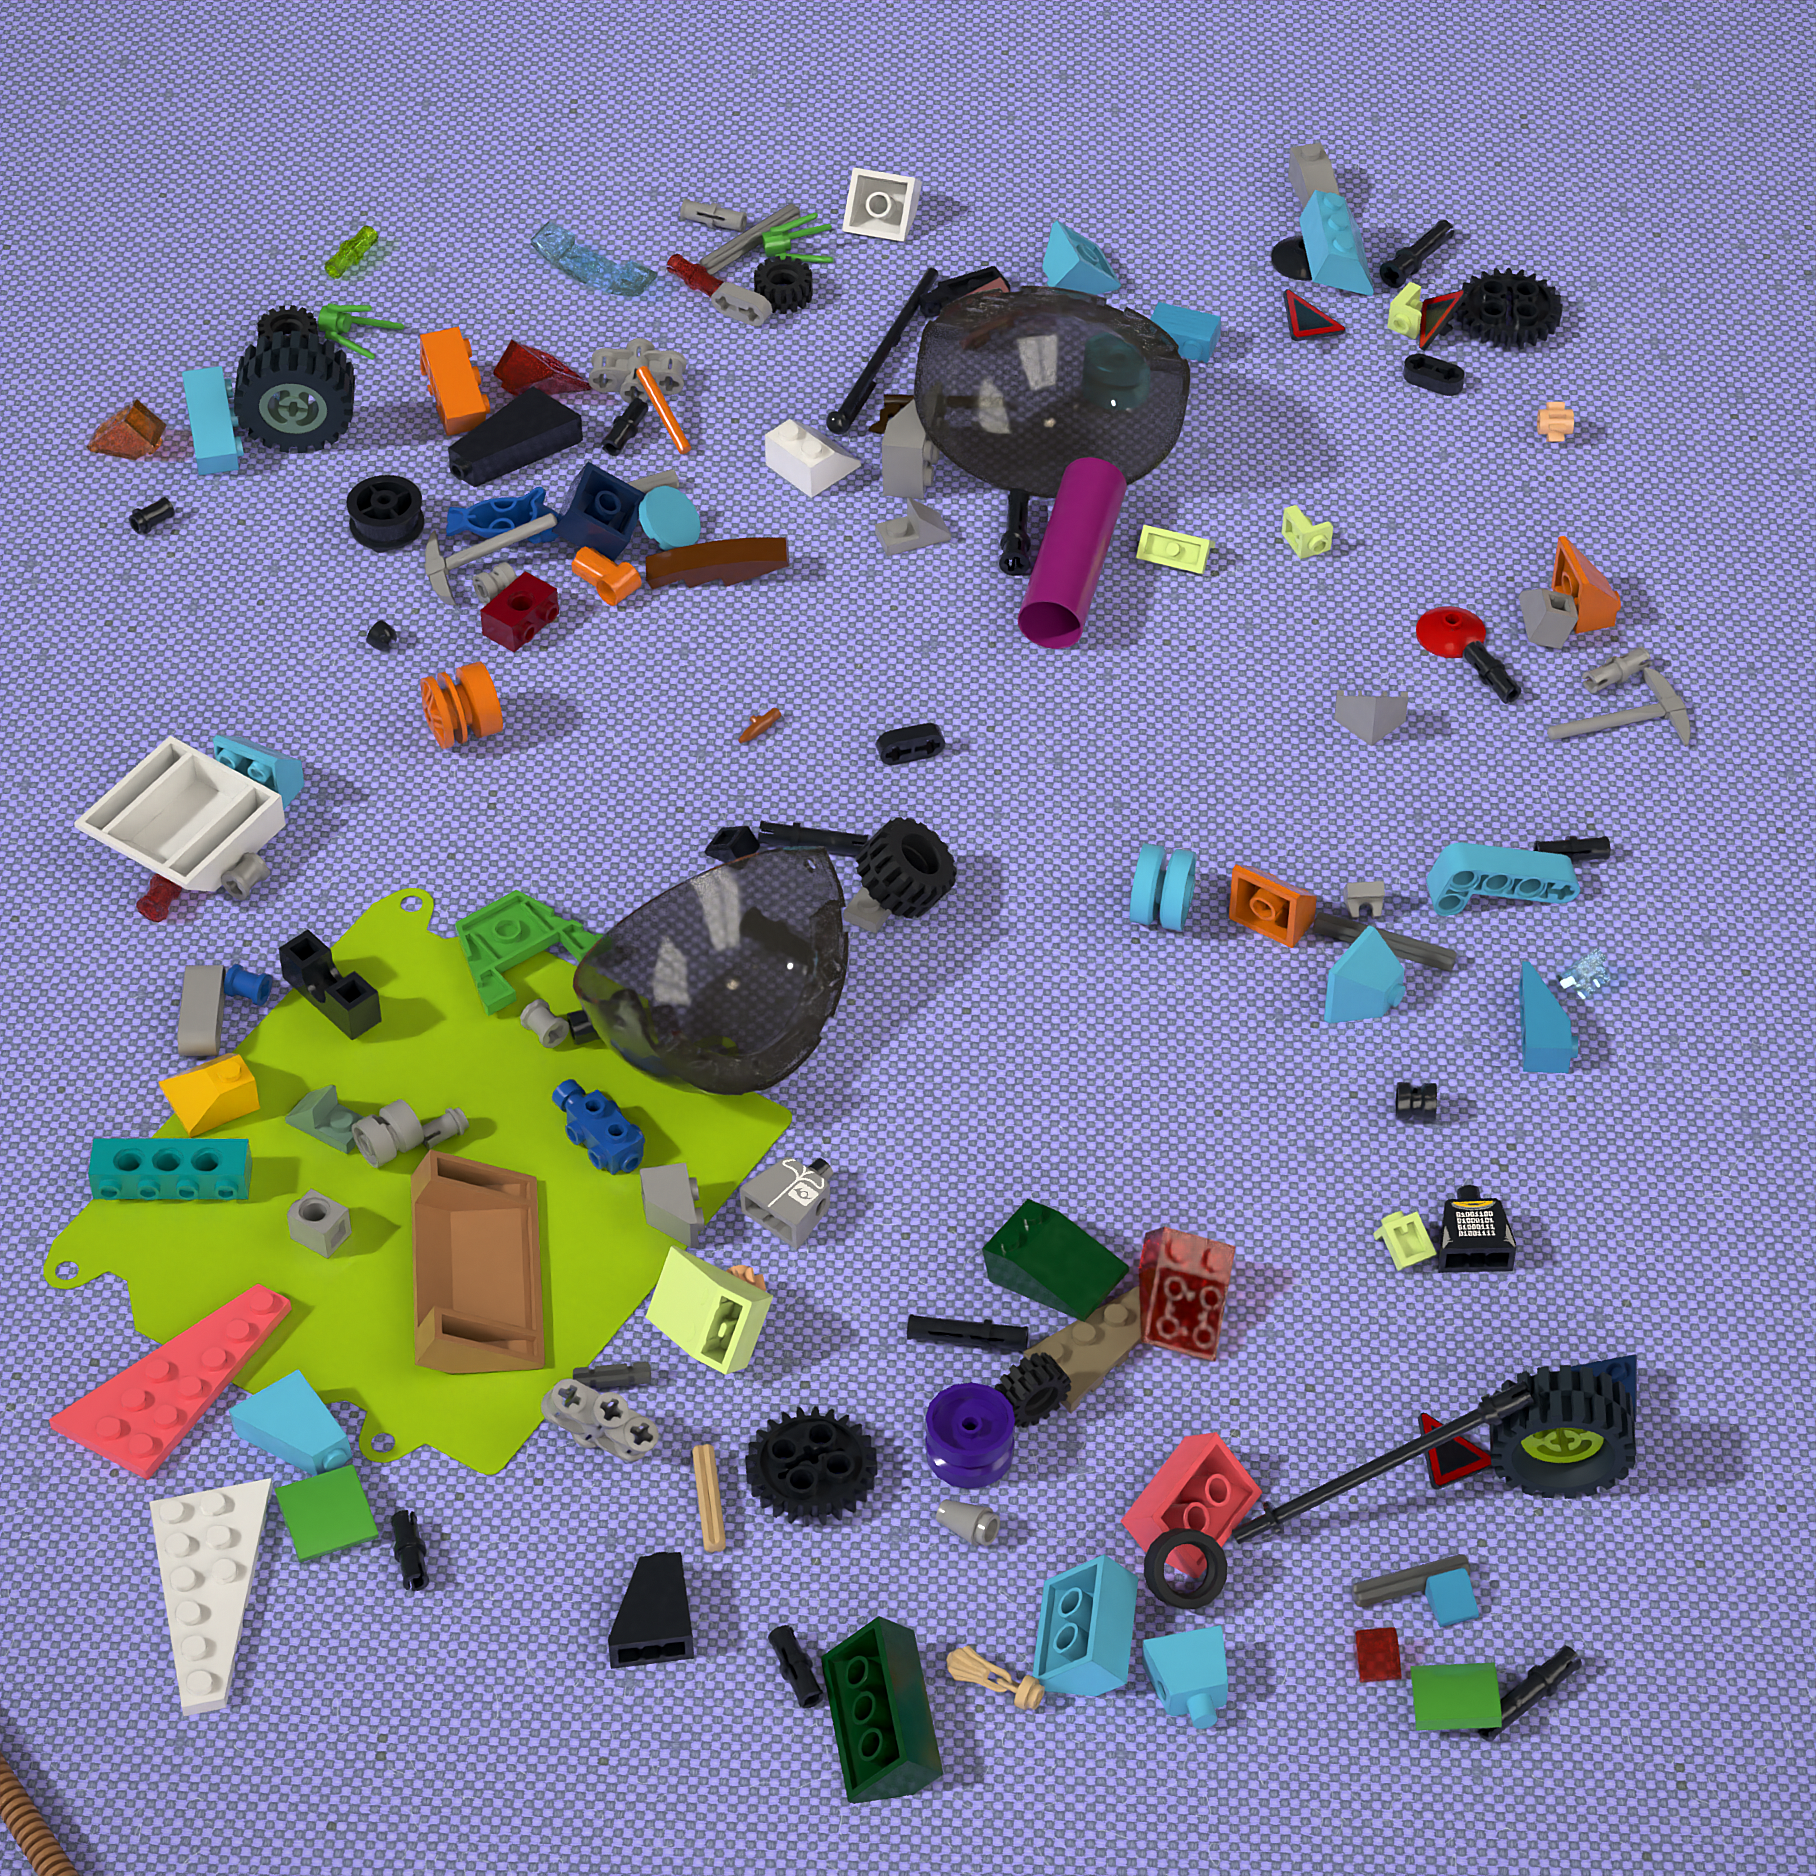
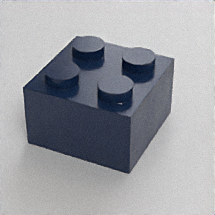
[552,461,646,562]

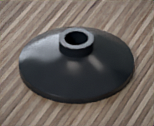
[1271,236,1312,281]

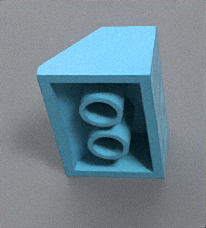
[1299,190,1374,296]
[1032,1554,1139,1697]

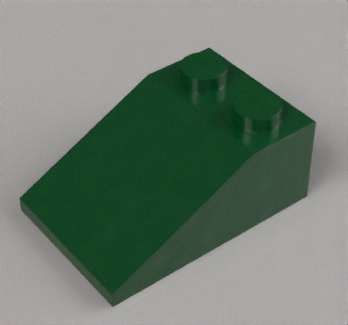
[982,1199,1130,1322]

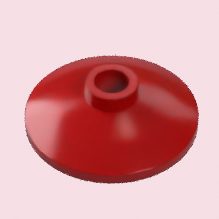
[1416,606,1486,658]

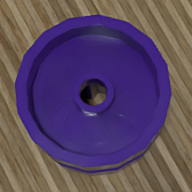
[925,1382,1015,1489]

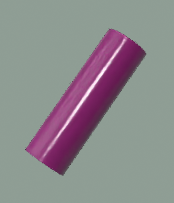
[1018,457,1127,649]

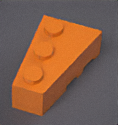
[420,326,491,436]

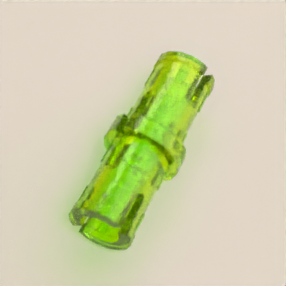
[324,225,379,279]

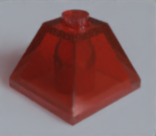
[492,339,592,396]

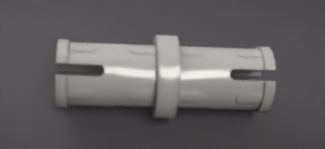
[680,199,747,233]
[1582,647,1651,693]

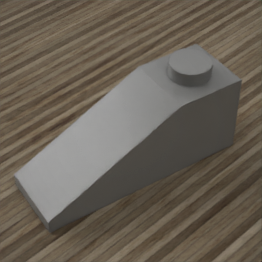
[1288,142,1340,209]

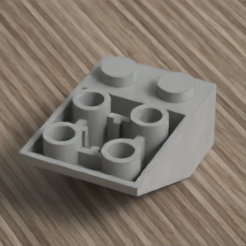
[882,381,945,499]

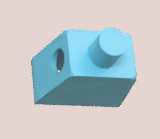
[1142,1625,1228,1729]

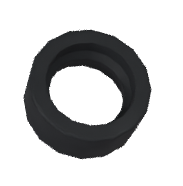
[1144,1528,1228,1609]

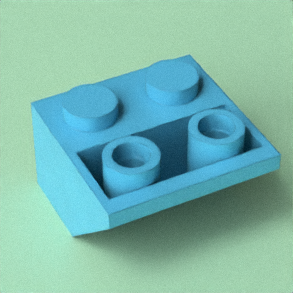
[213,735,305,810]

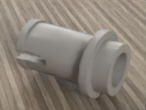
[421,1107,469,1150]

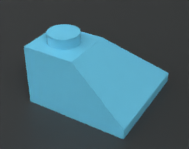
[1042,220,1121,300]
[1324,925,1406,1023]

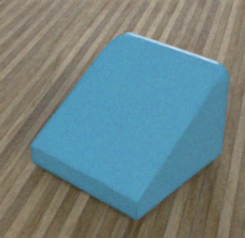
[1425,1568,1479,1628]

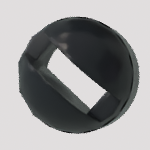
[366,620,397,651]

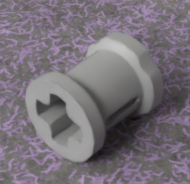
[221,852,270,900]
[520,999,570,1048]

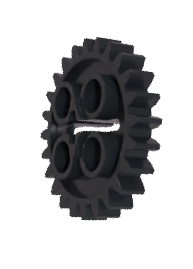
[1455,268,1563,350]
[745,1406,878,1526]

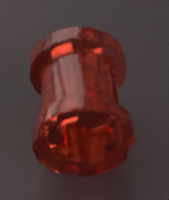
[136,873,182,922]

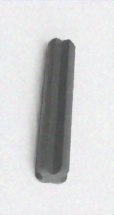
[1351,1554,1471,1607]

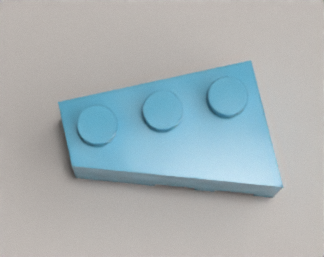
[182,366,244,475]

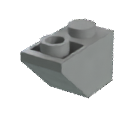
[1518,588,1578,649]
[640,1163,705,1248]

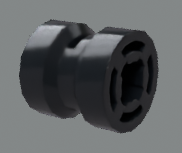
[1396,1082,1437,1121]

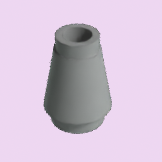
[936,1499,1000,1546]

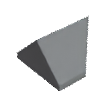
[1334,690,1408,746]

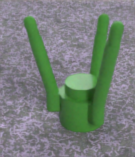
[762,213,833,263]
[318,303,404,360]

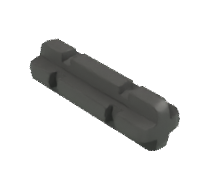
[572,1362,651,1388]

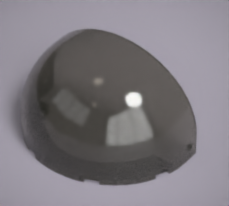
[914,286,1190,498]
[573,846,849,1096]

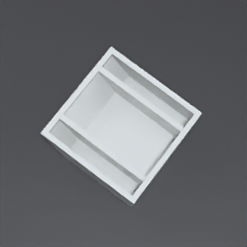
[74,736,286,892]

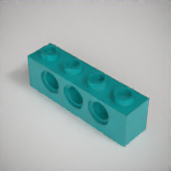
[88,1138,252,1200]

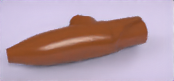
[738,707,782,744]

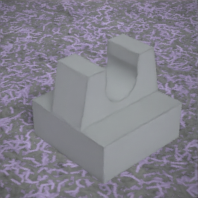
[1343,881,1385,920]

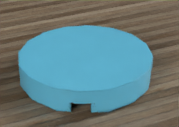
[639,485,701,551]

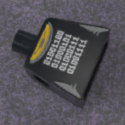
[1438,1185,1517,1273]

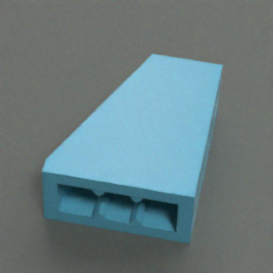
[228,1369,353,1476]

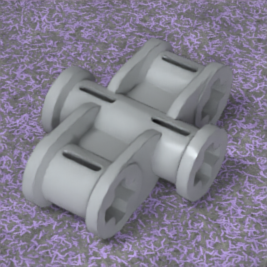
[588,338,687,404]
[541,1379,659,1462]

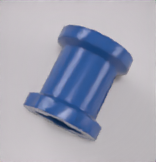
[224,964,273,1006]

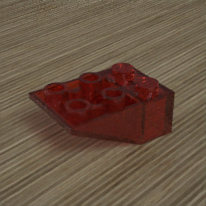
[1138,1227,1236,1362]

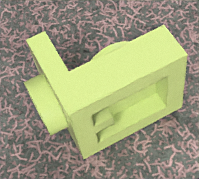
[1387,282,1422,339]
[1281,505,1333,559]
[1373,1211,1437,1271]

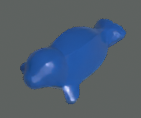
[446,486,559,544]

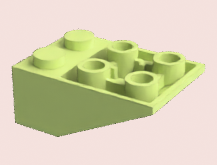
[645,1245,773,1375]

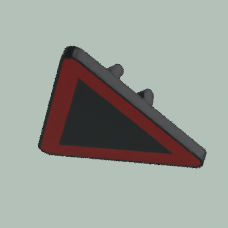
[1283,289,1345,341]
[1419,290,1468,351]
[1417,1412,1492,1490]

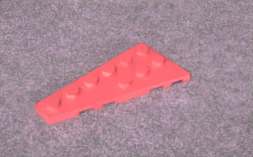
[49,1284,292,1480]

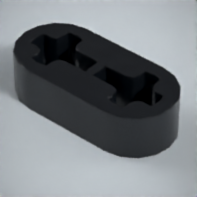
[1403,353,1465,396]
[875,723,946,765]

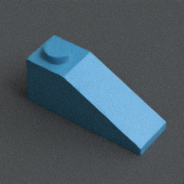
[1519,961,1578,1073]

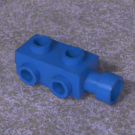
[552,1079,645,1175]

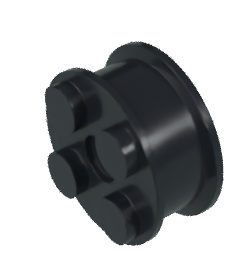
[346,475,425,553]

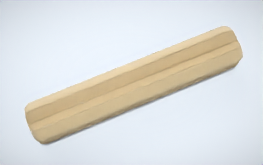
[692,1444,726,1553]

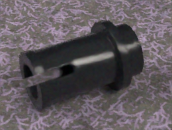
[129,497,175,534]

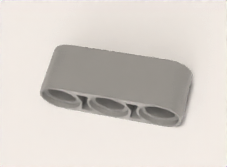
[177,965,226,1056]

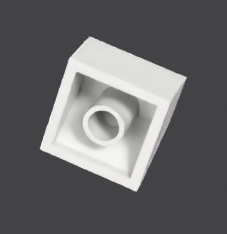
[842,167,922,242]
[765,419,861,498]

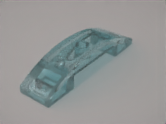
[530,221,658,297]

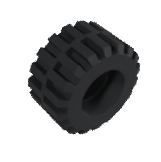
[856,817,957,919]

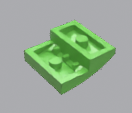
[274,1464,379,1563]
[1410,1662,1502,1731]

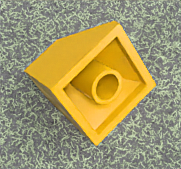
[158,1053,260,1138]

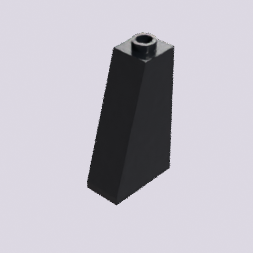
[448,386,583,488]

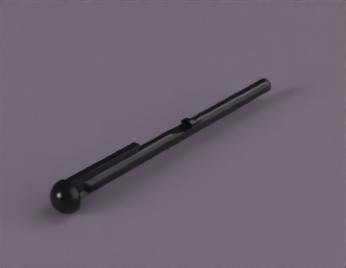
[826,268,938,435]

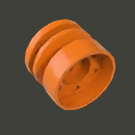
[420,661,503,749]

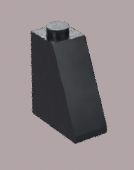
[608,1552,694,1669]

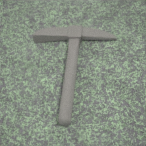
[424,513,557,605]
[1547,667,1691,747]

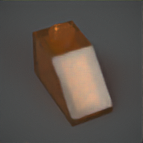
[86,399,167,460]

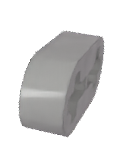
[711,282,772,327]

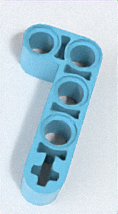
[1426,842,1580,916]

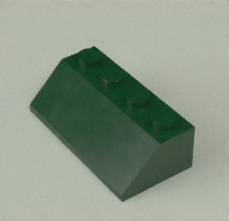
[820,1616,943,1804]

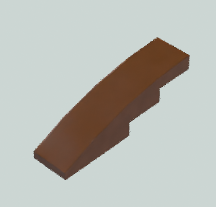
[646,537,790,590]

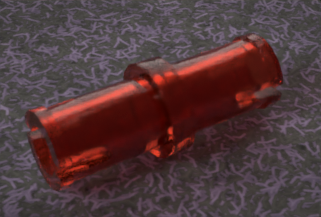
[666,253,724,298]

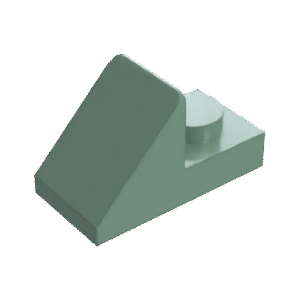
[285,1085,365,1154]

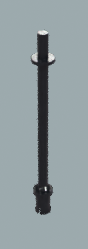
[1232,1380,1536,1544]

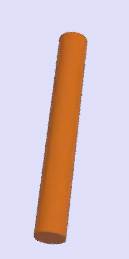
[636,366,692,454]

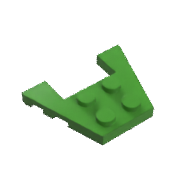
[455,890,609,1016]

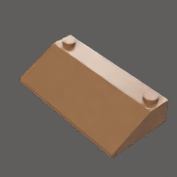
[411,1149,545,1374]

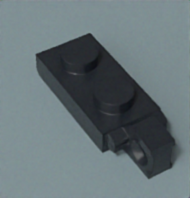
[920,266,1011,318]

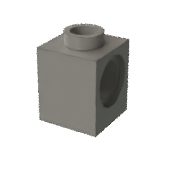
[287,1189,352,1259]

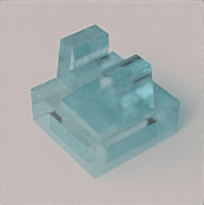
[1556,947,1610,999]

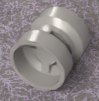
[472,562,517,606]

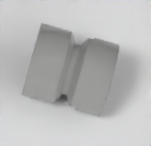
[352,1099,424,1168]

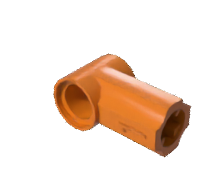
[571,546,642,606]

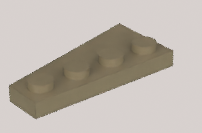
[1023,1278,1175,1414]

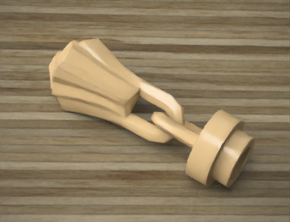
[946,1646,1045,1710]

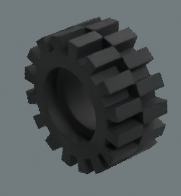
[754,256,813,314]
[257,305,319,342]
[994,1352,1071,1428]

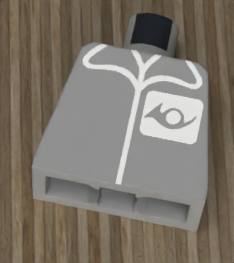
[740,1157,833,1249]

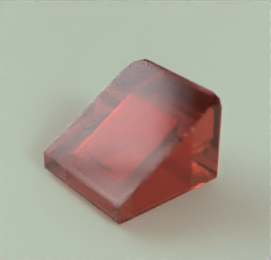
[1353,1627,1402,1683]

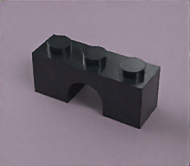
[278,929,382,1041]

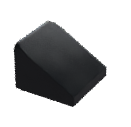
[704,826,760,868]

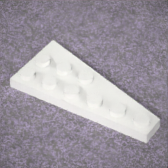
[149,1478,273,1716]

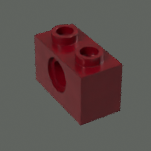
[480,571,559,653]

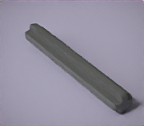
[699,203,801,276]
[1313,912,1457,972]

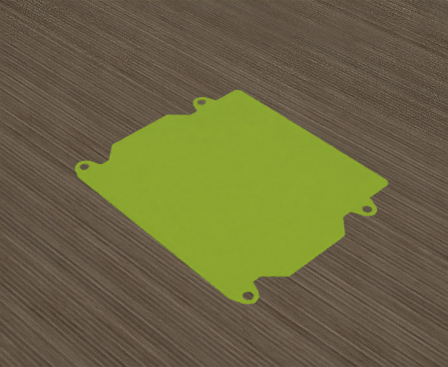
[43,888,793,1475]

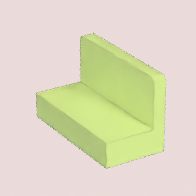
[1136,525,1216,574]

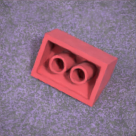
[1121,1432,1263,1578]

